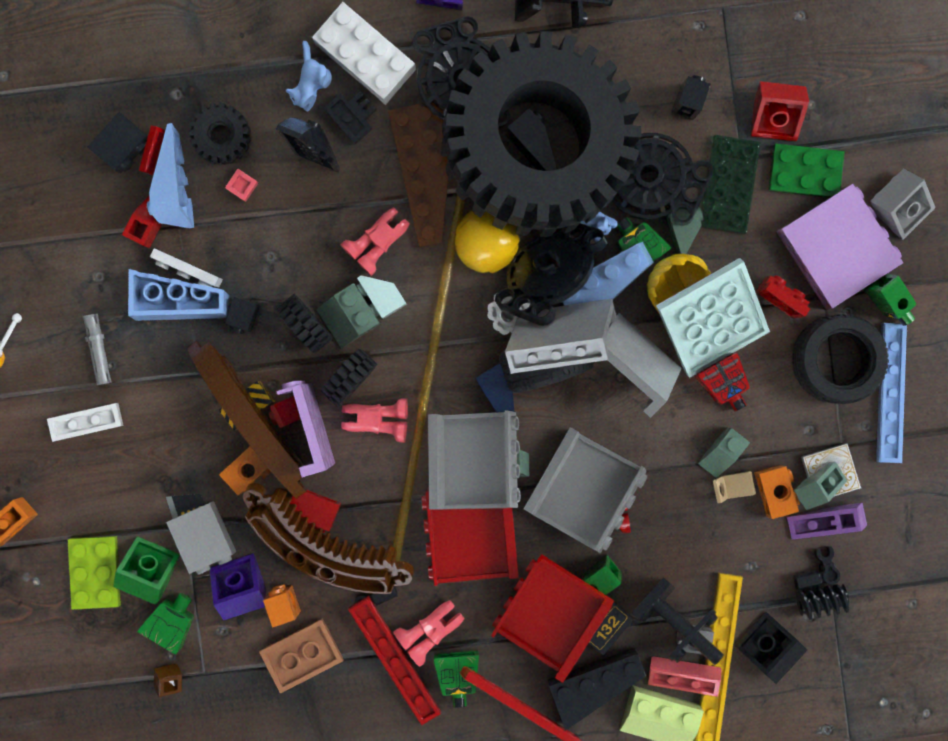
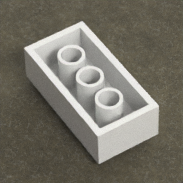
[312,2,416,105]

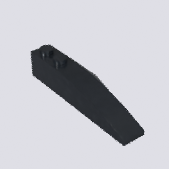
[276,118,340,173]

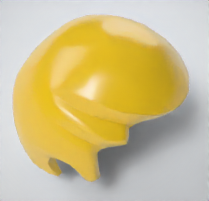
[455,210,519,273]
[647,254,711,313]

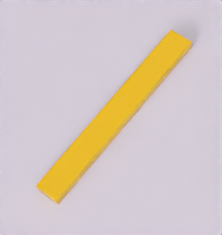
[694,573,743,741]

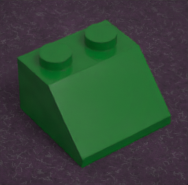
[113,536,180,605]

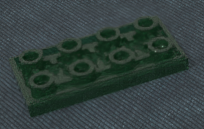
[700,135,761,235]

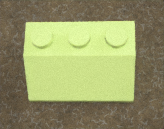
[619,685,704,741]

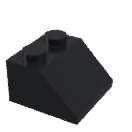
[87,112,148,174]
[735,612,807,684]

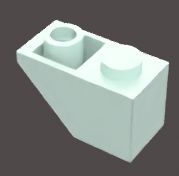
[357,276,407,319]

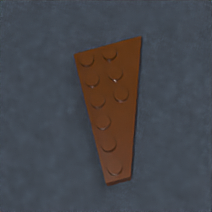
[388,102,448,248]

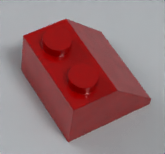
[751,81,809,141]

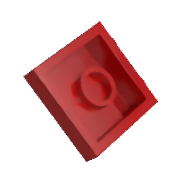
[756,275,810,319]

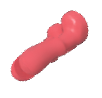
[340,207,410,276]
[341,398,408,443]
[393,600,465,667]

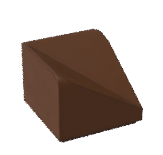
[154,664,182,697]

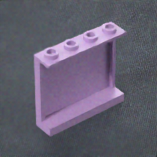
[777,184,903,309]
[277,380,335,477]

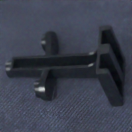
[515,0,613,28]
[632,577,724,665]

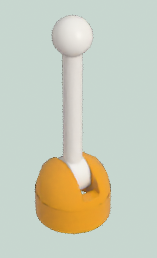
[0,313,22,368]

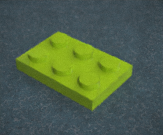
[68,536,121,610]

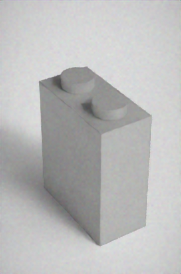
[166,501,236,575]

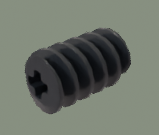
[796,584,849,620]

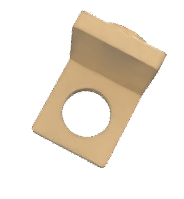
[713,471,756,503]

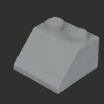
[870,168,936,240]

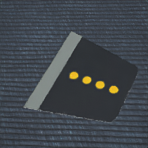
[166,494,205,519]

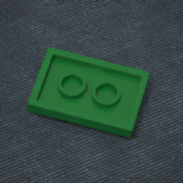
[768,144,845,198]

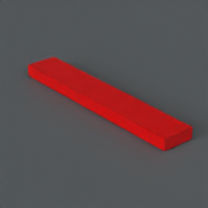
[348,595,441,726]
[460,666,582,741]

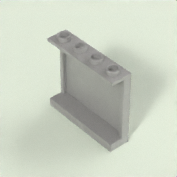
[505,298,617,373]
[606,313,682,418]
[428,411,521,510]
[524,427,647,553]

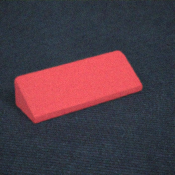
[648,656,722,697]

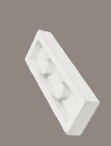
[150,248,223,288]
[47,403,123,442]

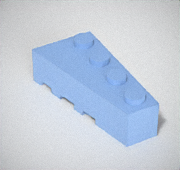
[562,242,654,306]
[128,269,229,321]

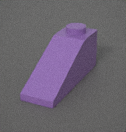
[787,503,867,540]

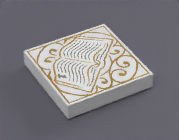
[801,443,861,496]

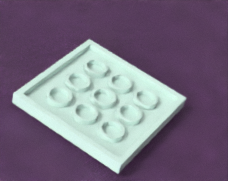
[656,258,770,378]

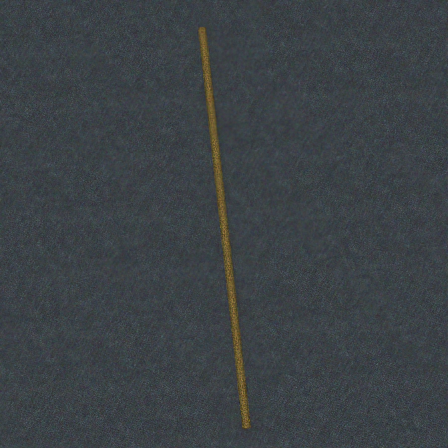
[393,194,465,562]

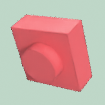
[225,169,259,202]

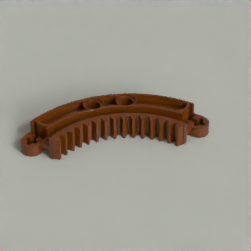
[187,341,307,498]
[243,483,414,594]

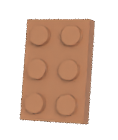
[259,618,344,693]

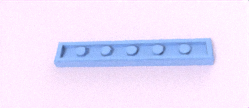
[876,323,907,463]

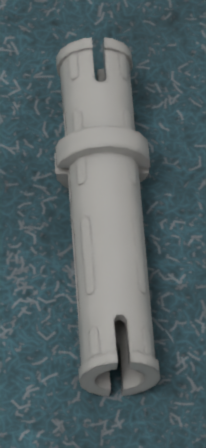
[82,314,112,385]

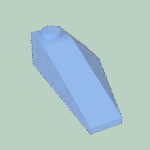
[147,123,194,228]

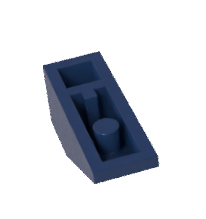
[475,364,517,436]

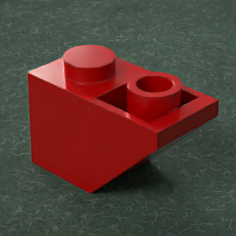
[122,196,162,248]
[269,396,301,428]

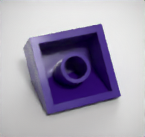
[210,553,267,620]

